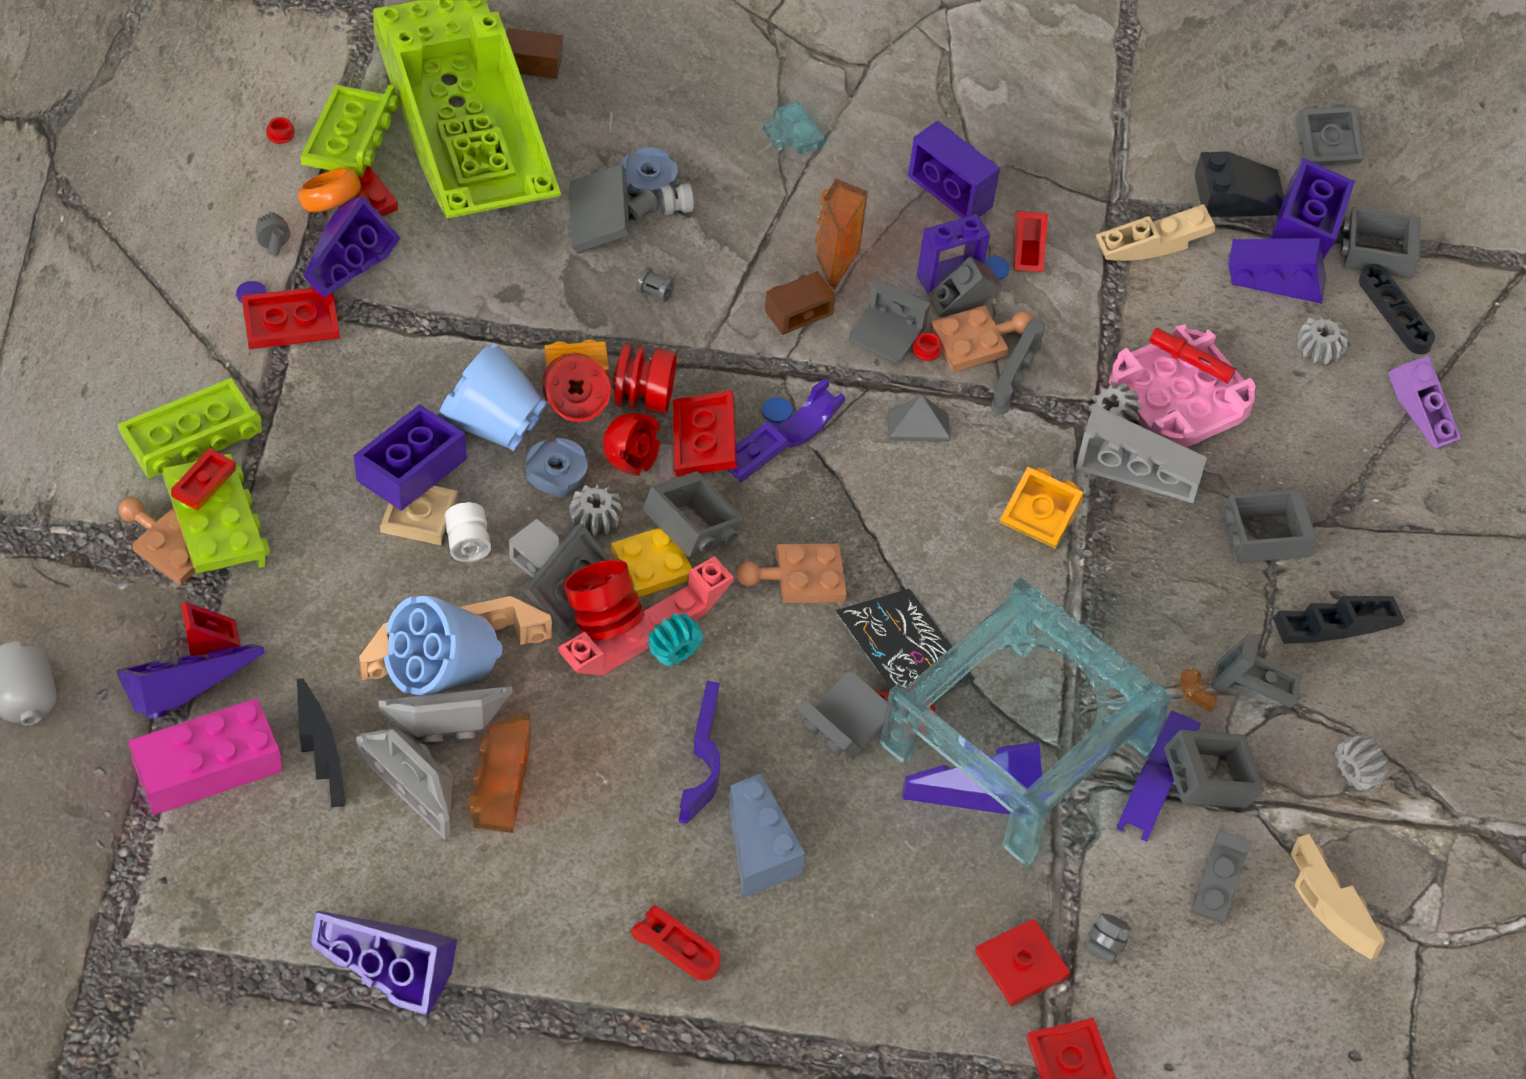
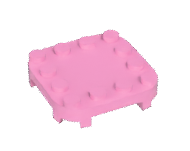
[1109,324,1256,447]

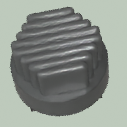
[256,212,290,256]
[1085,913,1132,964]

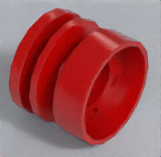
[613,343,677,415]
[541,352,611,422]
[563,559,645,641]

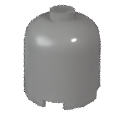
[0,641,57,726]

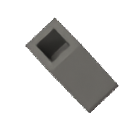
[928,256,1002,317]

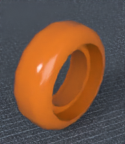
[297,168,361,213]

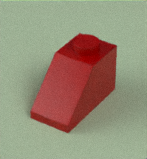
[1013,210,1048,272]

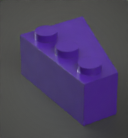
[1228,238,1326,304]

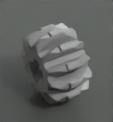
[1297,315,1348,365]
[1089,381,1142,421]
[569,483,623,537]
[1335,733,1390,791]

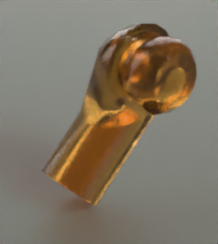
[1180,668,1218,712]

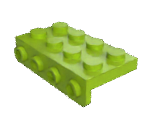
[301,84,399,177]
[118,378,262,479]
[163,454,270,574]

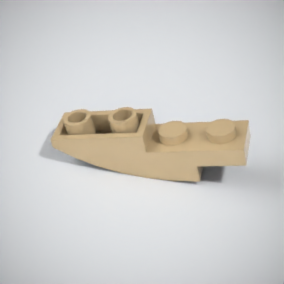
[1095,204,1215,261]
[1291,834,1385,960]

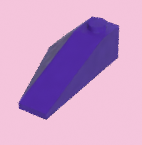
[303,196,401,297]
[117,644,265,719]
[902,742,1043,815]
[311,911,457,1015]

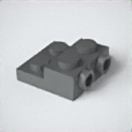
[1296,104,1364,165]

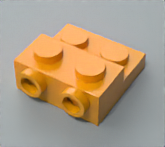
[1000,467,1084,549]

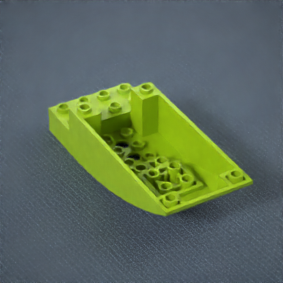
[373,0,561,219]

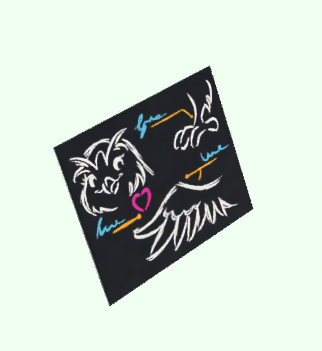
[835,589,975,703]

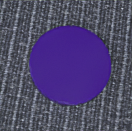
[236,281,267,303]

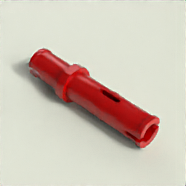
[1149,327,1236,384]

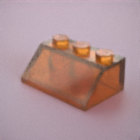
[815,179,868,289]
[468,712,531,833]

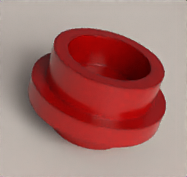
[266,117,295,144]
[912,333,942,361]

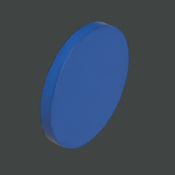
[985,256,1010,280]
[762,398,792,423]

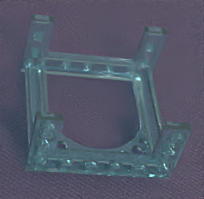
[880,577,1171,867]

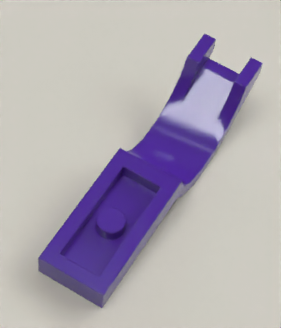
[728,378,845,483]
[679,681,720,824]
[1116,710,1201,842]

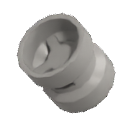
[660,183,694,215]

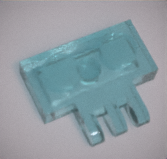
[762,101,825,155]

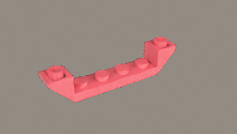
[558,556,734,675]

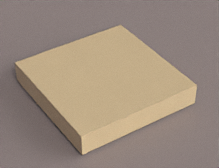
[380,486,458,545]

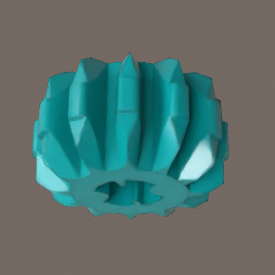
[647,613,704,666]

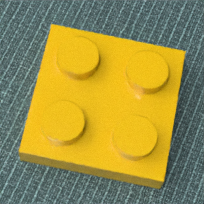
[611,528,692,597]

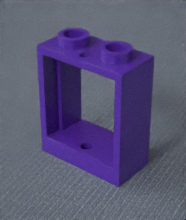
[916,214,990,296]

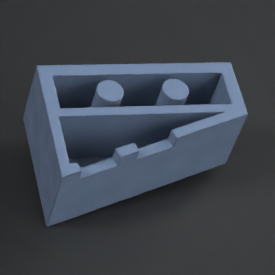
[728,774,806,898]

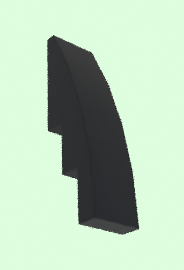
[1273,596,1405,644]
[297,678,345,807]

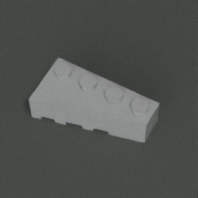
[1075,405,1207,503]

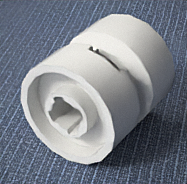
[445,502,491,562]

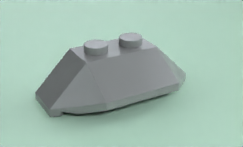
[378,686,513,744]
[356,729,454,840]

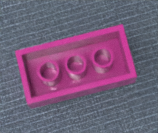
[128,698,282,815]

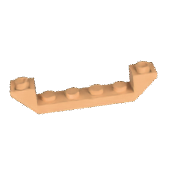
[359,596,552,680]

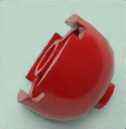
[602,413,661,476]

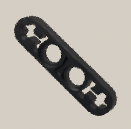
[1359,264,1435,355]

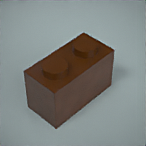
[506,28,563,79]
[765,271,836,335]

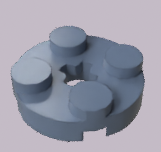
[621,147,678,199]
[526,438,588,498]

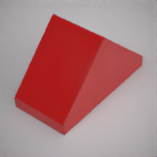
[181,602,241,656]

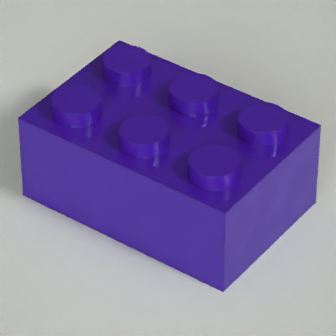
[908,120,1000,218]
[1270,158,1355,260]
[353,404,467,511]

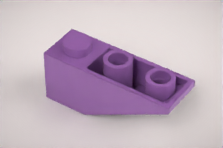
[1388,356,1461,449]

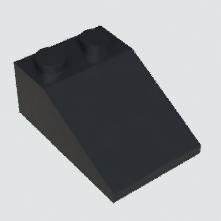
[1194,151,1284,217]

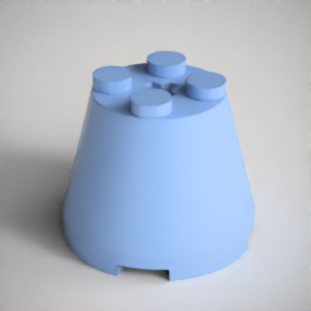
[438,343,548,452]
[384,596,502,696]

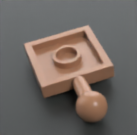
[930,306,1035,372]
[119,497,195,586]
[736,543,847,603]

